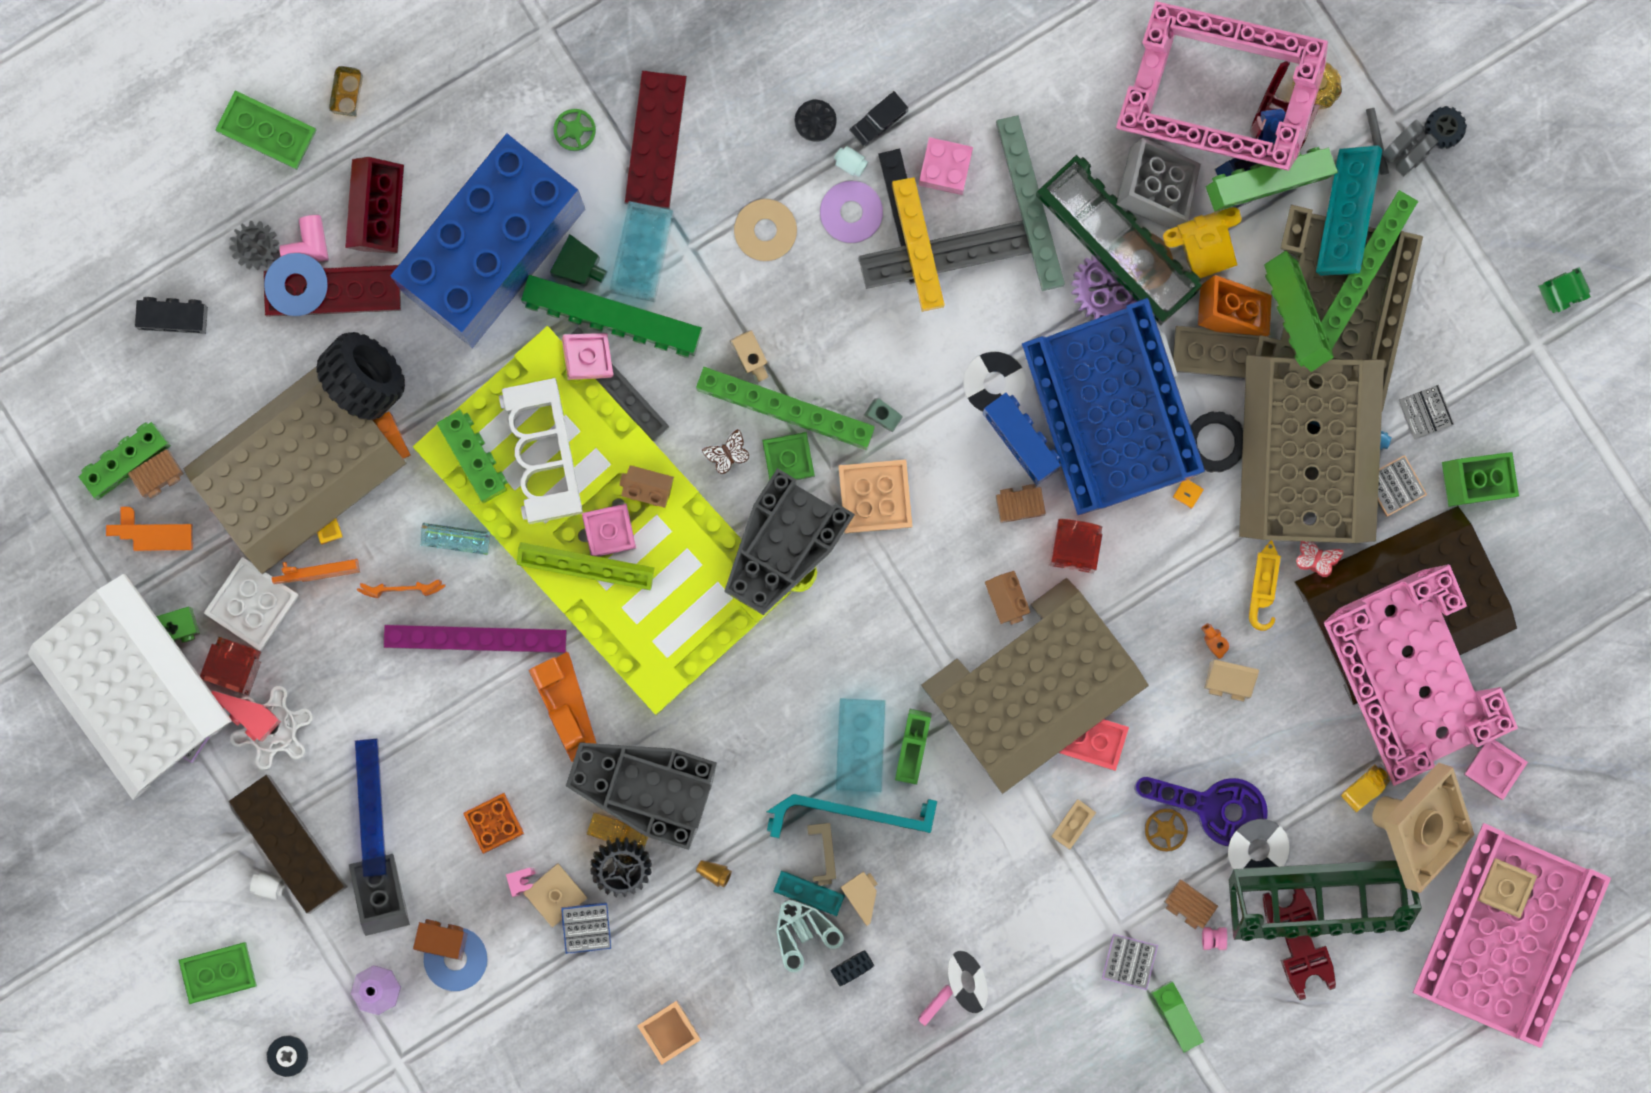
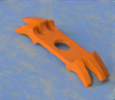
[357,580,446,598]

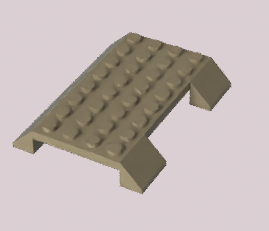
[1255,204,1423,411]
[921,578,1149,794]

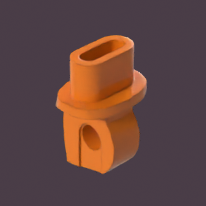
[1201,623,1229,659]

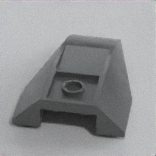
[724,468,855,615]
[566,743,717,850]

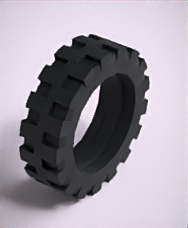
[1191,411,1243,473]

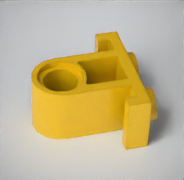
[1340,764,1390,812]

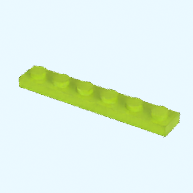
[517,542,655,590]

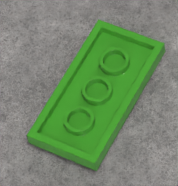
[215,90,317,170]

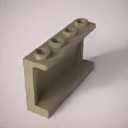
[807,823,836,885]

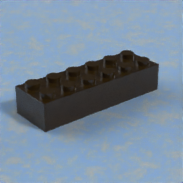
[229,775,348,914]

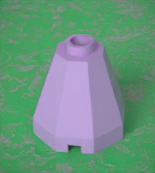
[351,965,401,1015]

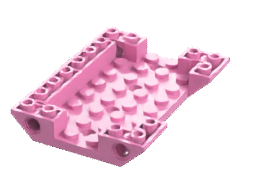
[1324,564,1518,786]

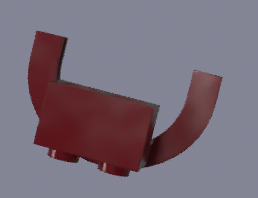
[1250,61,1320,150]

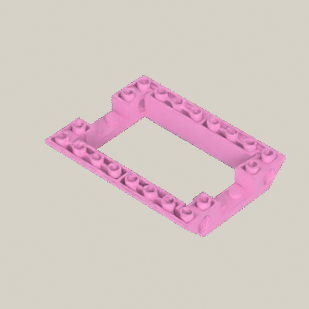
[1116,1,1328,171]

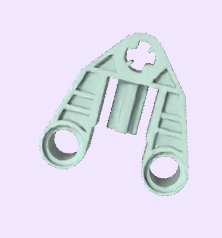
[776,900,844,972]

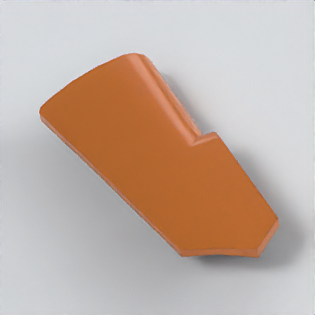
[528,652,596,762]

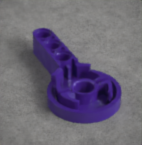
[1134,777,1268,847]

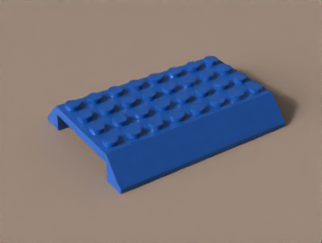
[1022,298,1205,515]

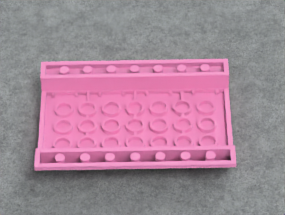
[1412,823,1611,1048]

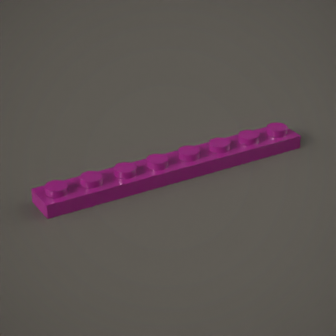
[384,625,567,653]

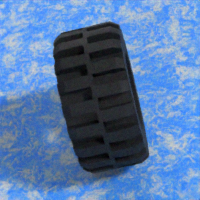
[316,332,405,420]

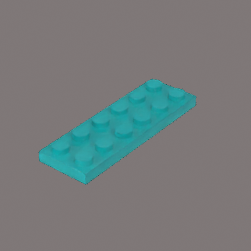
[1316,145,1383,276]

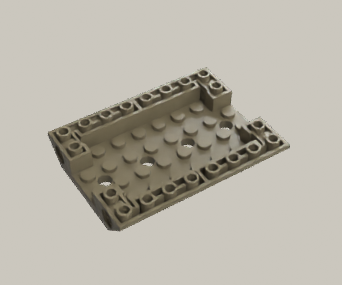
[1239,355,1384,543]

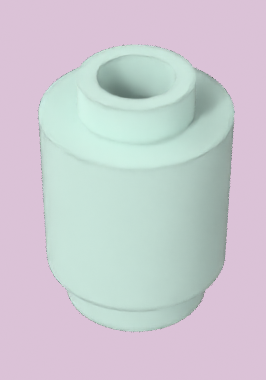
[834,146,869,177]

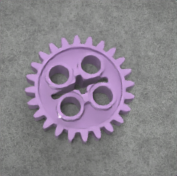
[1071,252,1142,320]

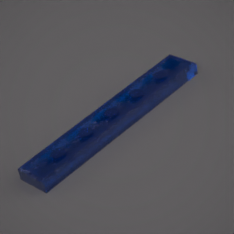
[355,738,387,877]

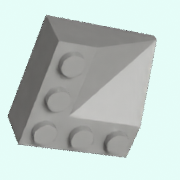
[1116,137,1201,229]

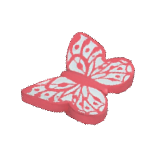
[1296,541,1344,577]

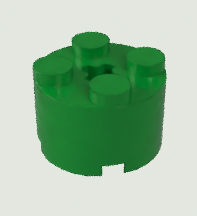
[1538,267,1591,313]

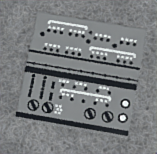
[1399,385,1454,439]

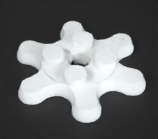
[230,686,313,770]

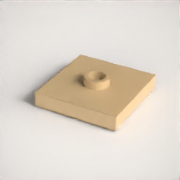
[1477,858,1537,918]
[523,863,587,928]

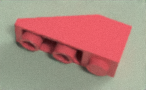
[211,691,282,742]

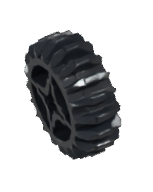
[590,837,652,897]

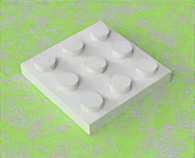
[204,557,299,651]

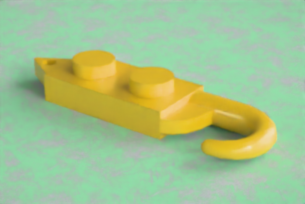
[1249,540,1281,631]

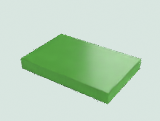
[178,942,257,1004]

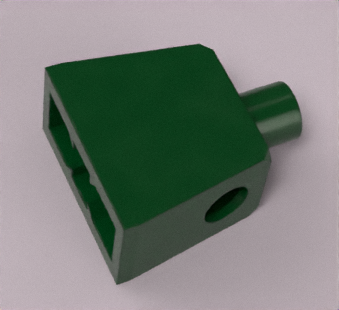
[550,234,608,286]

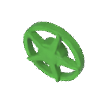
[554,109,596,151]

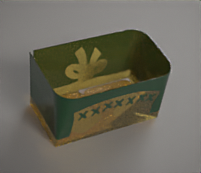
[329,66,363,117]

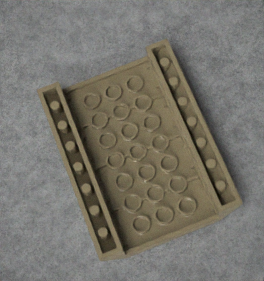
[183,366,407,575]

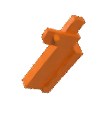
[106,507,193,551]
[271,559,360,584]

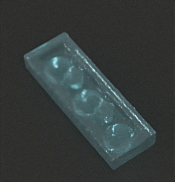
[420,523,490,555]

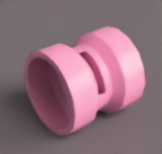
[1202,927,1227,950]

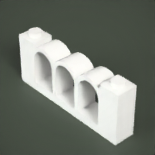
[499,378,583,524]

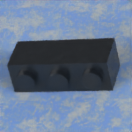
[135,297,208,334]

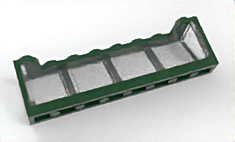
[1036,155,1202,326]

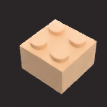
[637,1000,701,1065]

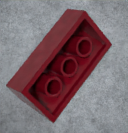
[345,157,404,254]

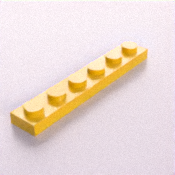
[892,177,945,312]

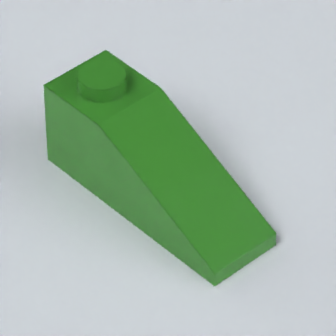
[1151,981,1204,1053]

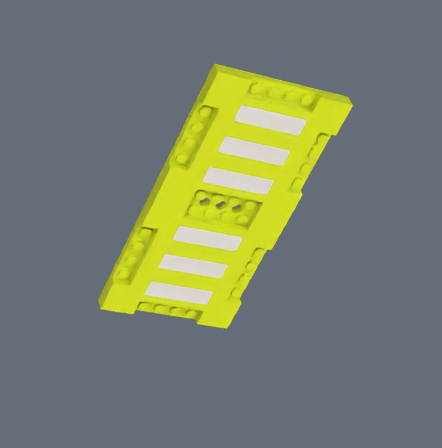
[412,326,791,715]

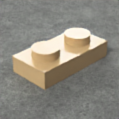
[1051,799,1096,850]

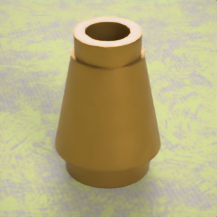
[696,860,732,887]

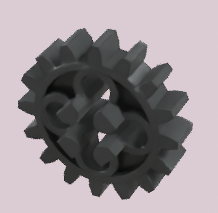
[229,221,280,270]

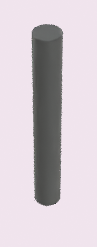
[1366,108,1389,175]

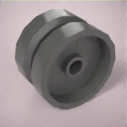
[1382,119,1439,177]

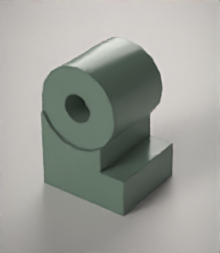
[864,398,903,432]

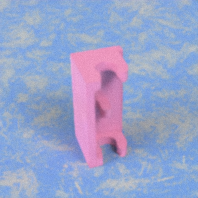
[506,867,535,897]

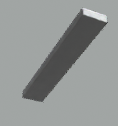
[571,327,669,442]

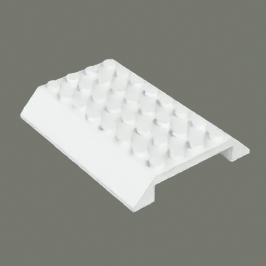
[28,574,232,800]

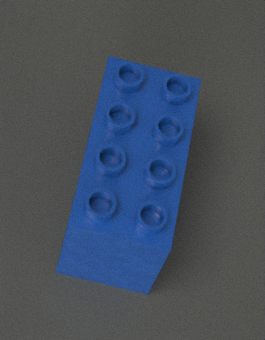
[390,133,585,348]

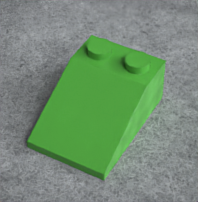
[1442,452,1519,507]

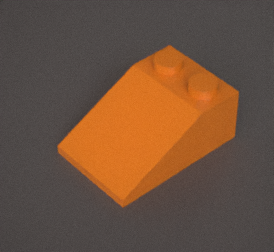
[1198,275,1272,336]

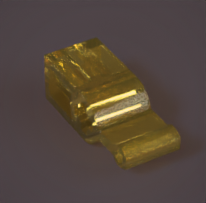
[587,813,648,849]

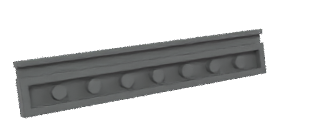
[858,220,1031,289]

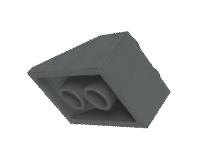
[349,854,410,936]

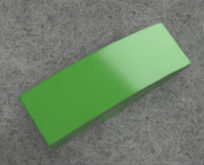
[895,708,932,785]

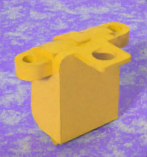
[1163,207,1242,279]

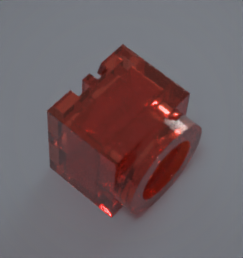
[1049,519,1103,574]
[200,636,261,696]

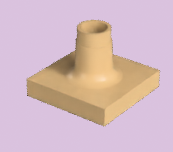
[1372,763,1475,893]

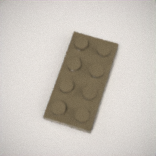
[1173,326,1260,379]

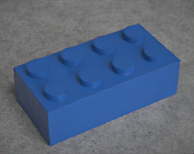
[983,392,1061,486]

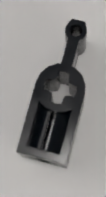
[849,91,909,147]

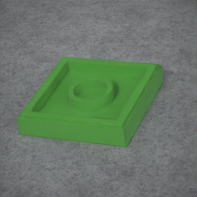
[762,432,815,480]

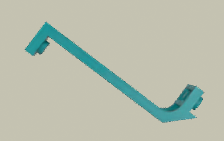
[766,794,938,839]

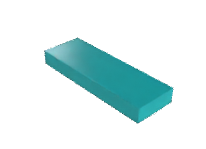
[773,870,845,917]

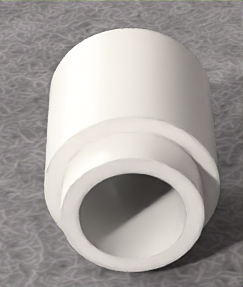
[250,873,285,900]

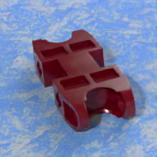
[1262,889,1336,1001]

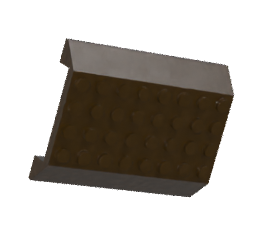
[1294,506,1517,705]

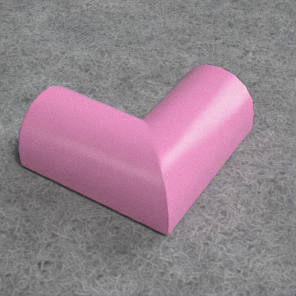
[279,215,329,262]

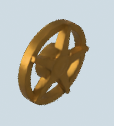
[1145,809,1188,852]

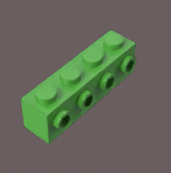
[437,410,508,504]
[78,422,171,500]

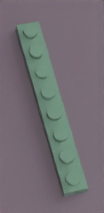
[996,115,1065,291]

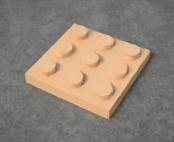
[839,459,912,534]

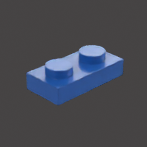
[1258,108,1286,145]

